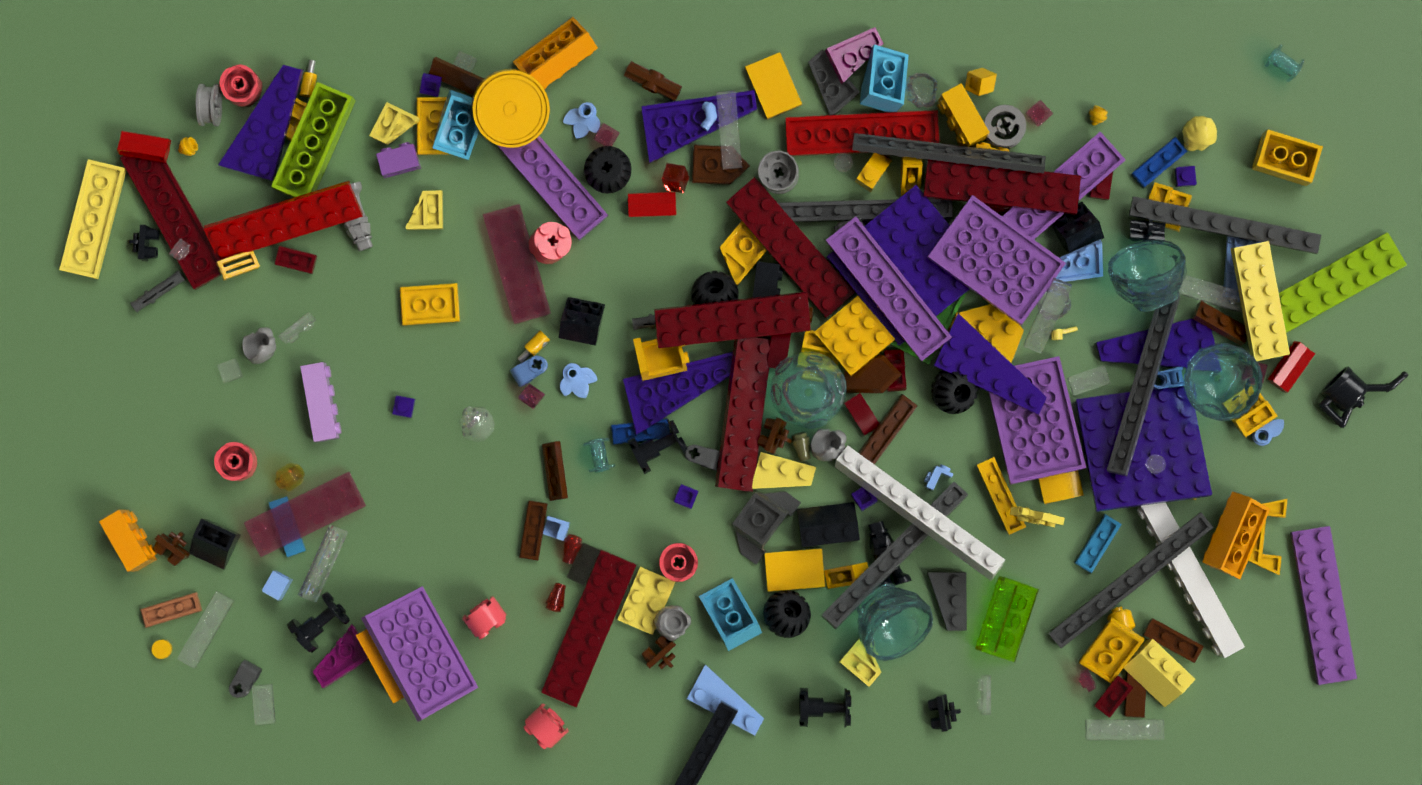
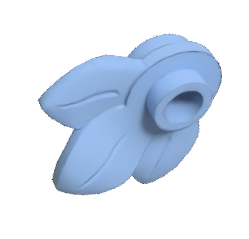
[563,102,600,139]
[560,363,597,398]
[1252,419,1284,446]

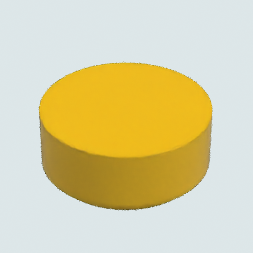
[152,639,172,659]

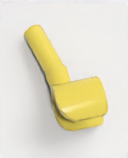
[1051,326,1078,340]

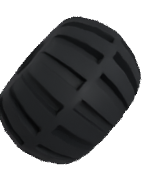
[584,146,632,194]
[691,271,739,305]
[931,370,978,414]
[763,590,811,638]

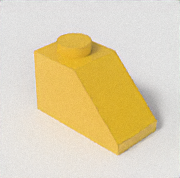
[855,153,892,192]
[901,157,923,196]
[824,562,868,589]

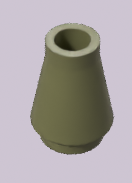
[791,432,811,461]

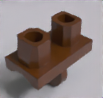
[757,417,792,454]
[153,532,190,566]
[642,636,676,669]

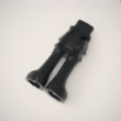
[868,521,912,591]

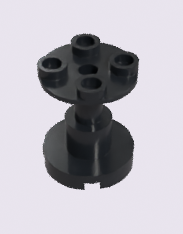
[627,419,688,474]
[287,592,350,653]
[799,688,851,727]

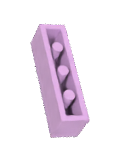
[300,362,342,443]

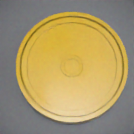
[472,69,550,148]

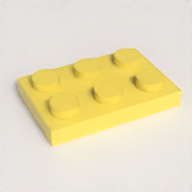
[618,567,675,635]

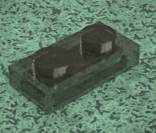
[567,542,600,585]

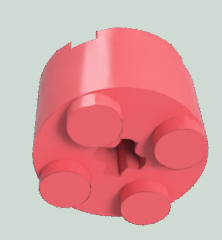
[219,64,262,107]
[529,222,572,264]
[214,442,257,481]
[659,543,698,582]
[462,596,507,640]
[523,703,569,749]

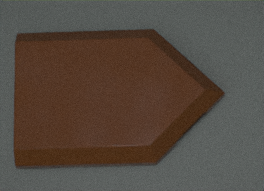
[692,145,750,184]
[844,355,902,393]

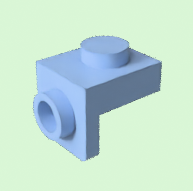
[924,464,953,490]

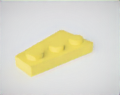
[752,452,816,489]

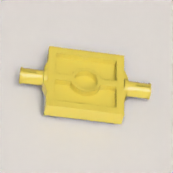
[1010,506,1065,528]

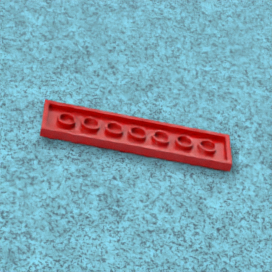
[785,110,939,156]
[203,181,363,260]

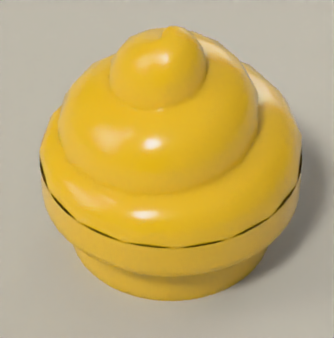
[1089,105,1108,126]
[178,137,198,156]

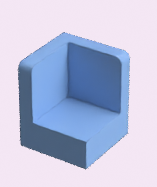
[543,516,570,541]
[262,570,293,600]

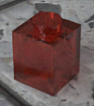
[662,163,689,193]

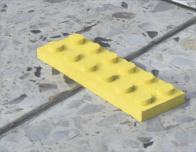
[59,159,127,279]
[1230,241,1290,362]

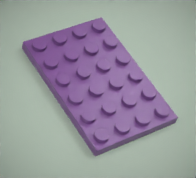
[927,195,1066,326]
[988,356,1086,485]
[361,586,479,722]

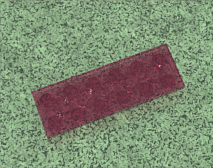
[483,204,551,325]
[244,471,366,557]

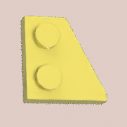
[369,102,420,145]
[406,190,443,230]
[839,633,881,687]

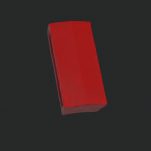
[117,131,171,163]
[628,192,676,217]
[1267,341,1315,393]

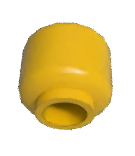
[1107,606,1135,630]

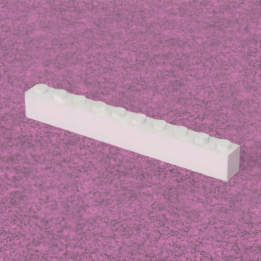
[835,445,1005,581]
[1137,502,1245,658]

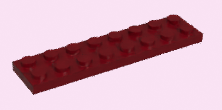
[120,156,228,290]
[923,159,1081,215]
[725,177,855,318]
[654,292,811,348]
[715,337,771,492]
[541,550,637,708]

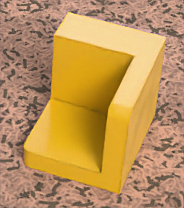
[965,68,997,96]

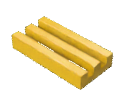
[216,251,260,281]

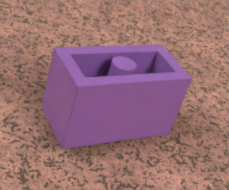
[376,142,421,178]

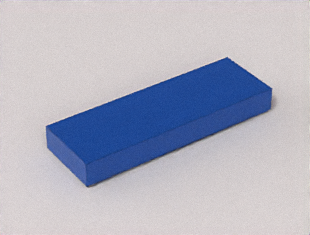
[1131,137,1187,188]
[611,419,670,445]

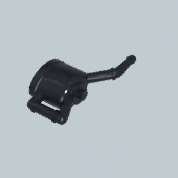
[1319,366,1408,428]

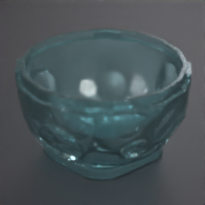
[1108,240,1187,312]
[1183,343,1263,421]
[770,352,847,429]
[857,584,933,661]

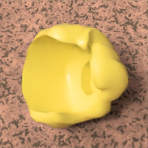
[1182,116,1217,151]

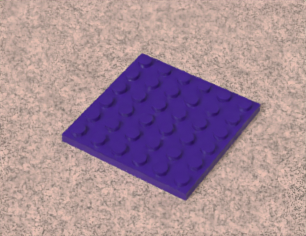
[827,185,969,346]
[1075,384,1212,512]

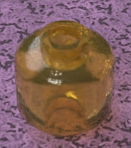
[275,463,305,491]

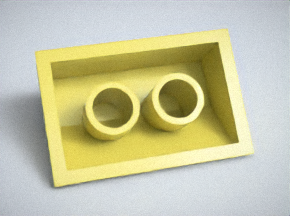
[1123,639,1195,707]

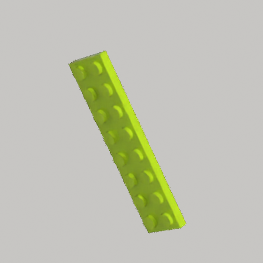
[1279,232,1407,333]

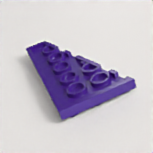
[218,65,303,181]
[641,90,757,163]
[933,313,1047,415]
[1095,319,1222,371]
[623,352,733,435]

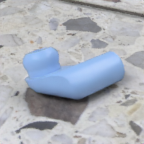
[700,102,717,131]

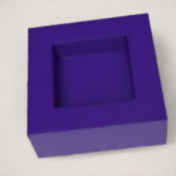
[420,73,442,97]
[1175,166,1197,187]
[392,396,416,418]
[674,484,699,509]
[851,487,878,512]

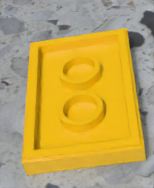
[745,52,802,120]
[417,97,452,155]
[400,283,460,326]
[764,548,825,592]
[1079,617,1144,684]

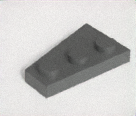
[808,49,860,115]
[927,572,967,631]

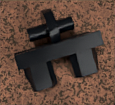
[1129,219,1165,243]
[127,225,160,261]
[928,694,961,732]

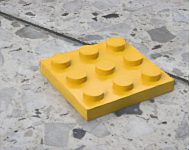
[814,296,895,376]

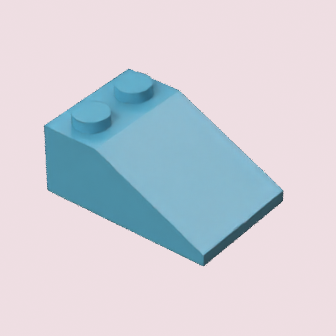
[860,45,909,112]
[432,90,479,160]
[699,578,762,651]

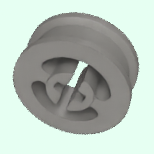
[196,84,222,126]
[984,105,1026,149]

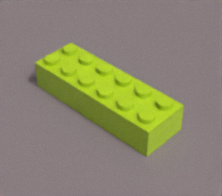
[271,82,356,198]

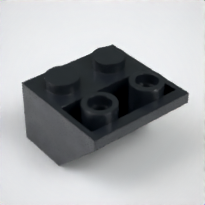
[1052,202,1104,253]
[558,297,605,346]
[189,519,241,570]

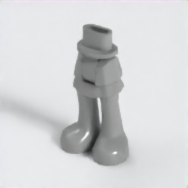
[344,182,373,252]

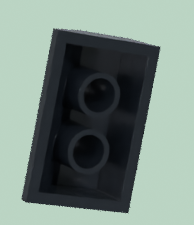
[797,502,860,547]

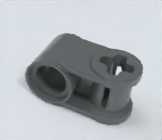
[684,445,720,471]
[229,660,262,698]

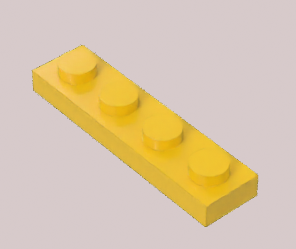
[976,457,1026,535]

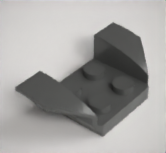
[732,492,801,565]

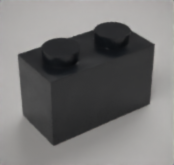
[752,261,783,298]

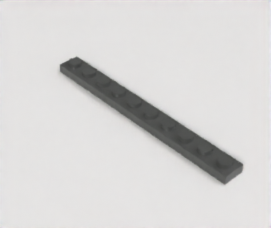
[852,133,1046,173]
[1129,196,1321,254]
[778,198,953,222]
[1107,291,1180,477]
[821,482,968,630]
[1049,512,1213,648]

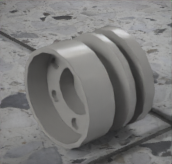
[758,150,799,194]

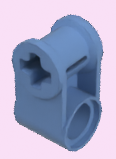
[510,356,548,387]
[1153,367,1186,389]

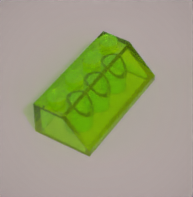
[975,576,1039,662]

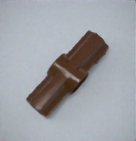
[624,61,682,101]

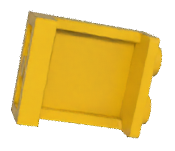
[633,338,690,381]

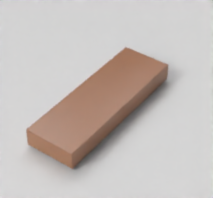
[140,592,203,628]

